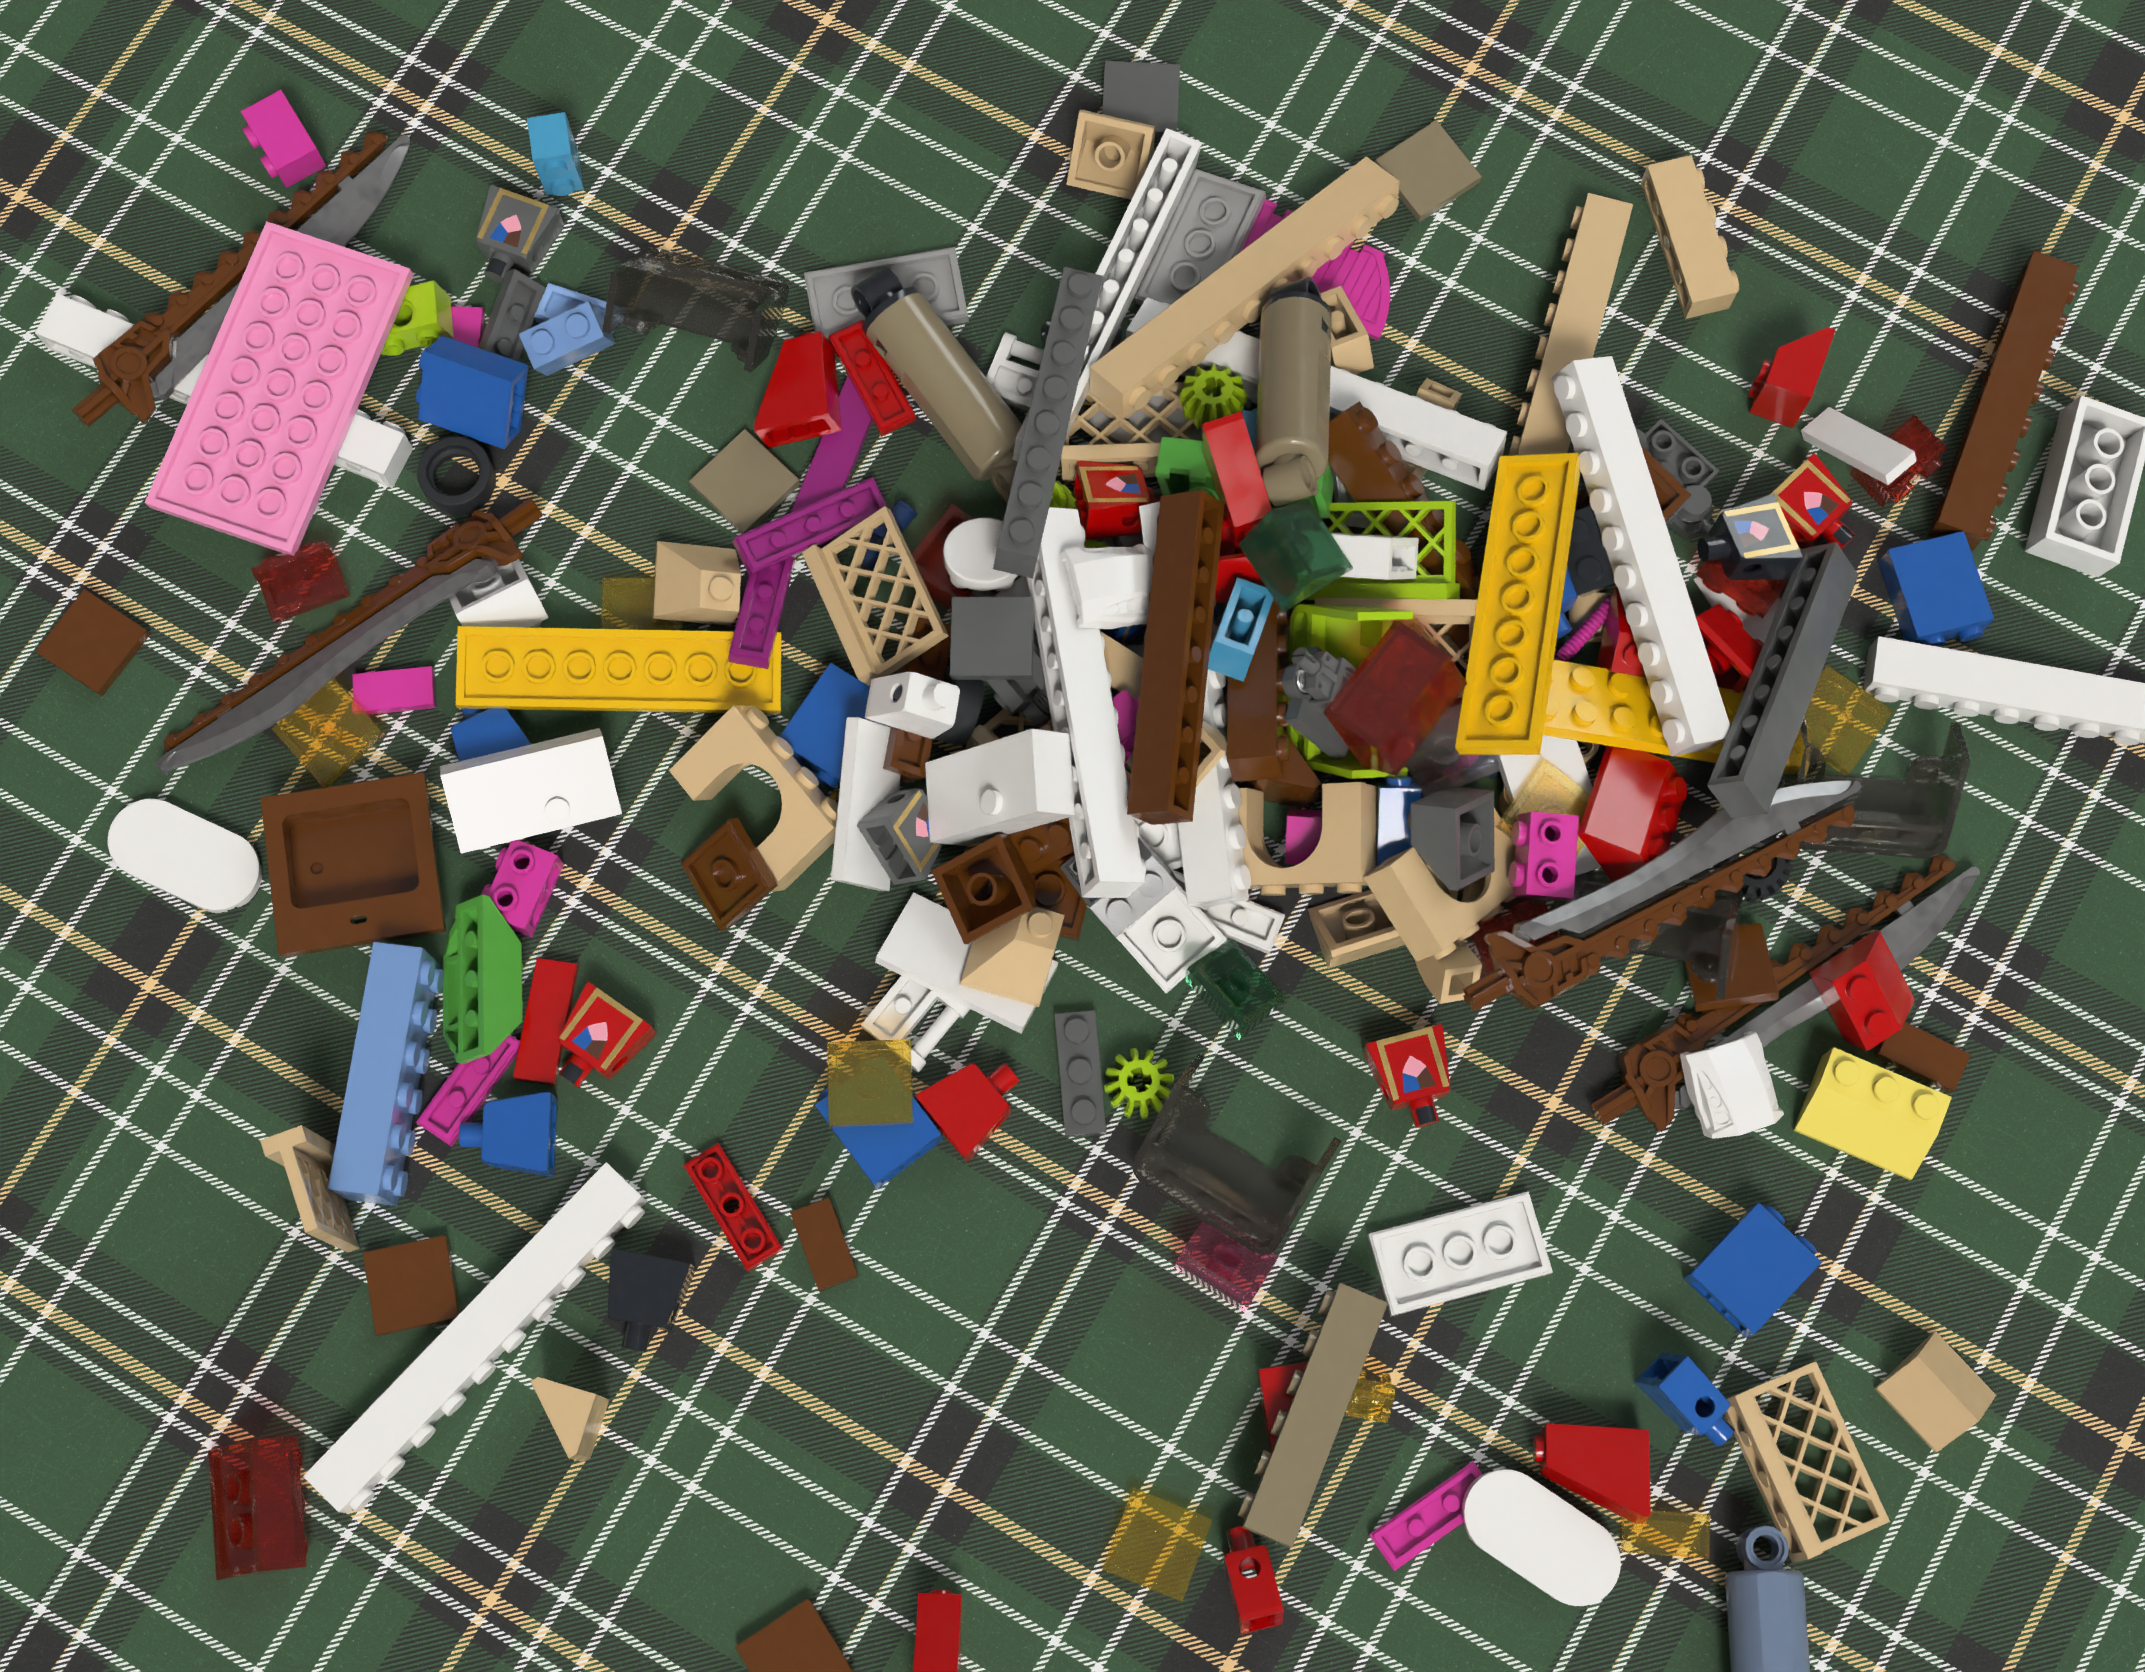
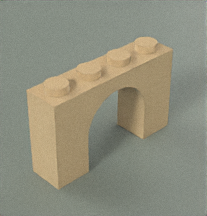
[669,705,838,892]
[1238,782,1377,896]
[1363,808,1516,962]

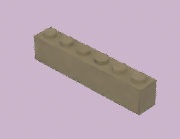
[1238,1283,1388,1548]

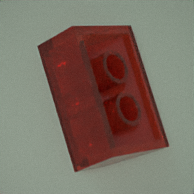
[1324,621,1467,776]
[208,1436,308,1580]

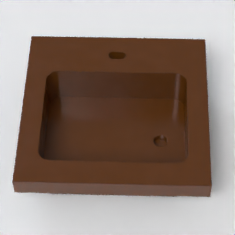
[260,772,446,958]

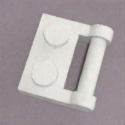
[986,332,1043,412]
[861,975,970,1073]

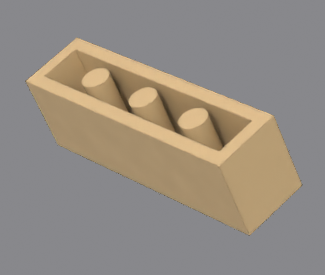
[1641,155,1739,319]

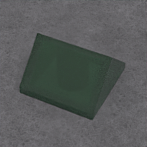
[1239,500,1353,613]
[1185,939,1287,1040]

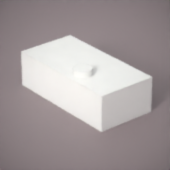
[2025,395,2145,577]
[440,728,622,853]
[925,729,1075,846]

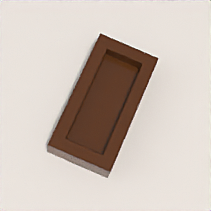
[1875,1022,1971,1093]
[790,1197,859,1292]

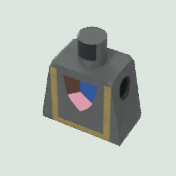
[476,185,565,284]
[857,788,942,885]

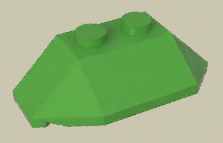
[443,895,523,1064]

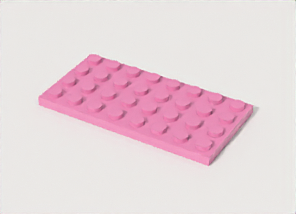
[145,221,414,557]

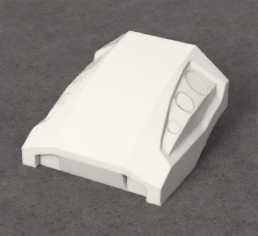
[1059,544,1154,629]
[1680,1031,1784,1139]

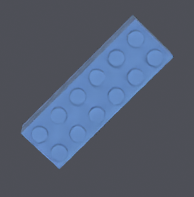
[328,942,444,1206]

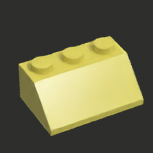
[1793,1047,1952,1180]

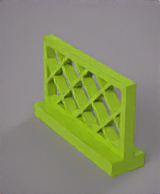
[1294,501,1460,600]

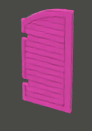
[1242,199,1390,341]

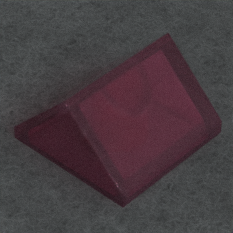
[1174,1213,1279,1312]

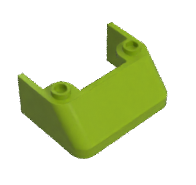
[1287,604,1414,779]

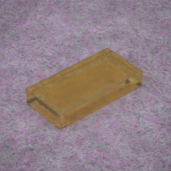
[1621,1510,1710,1559]

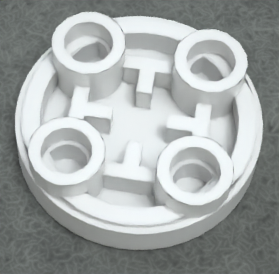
[943,518,1018,591]

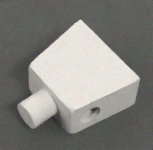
[865,672,960,739]

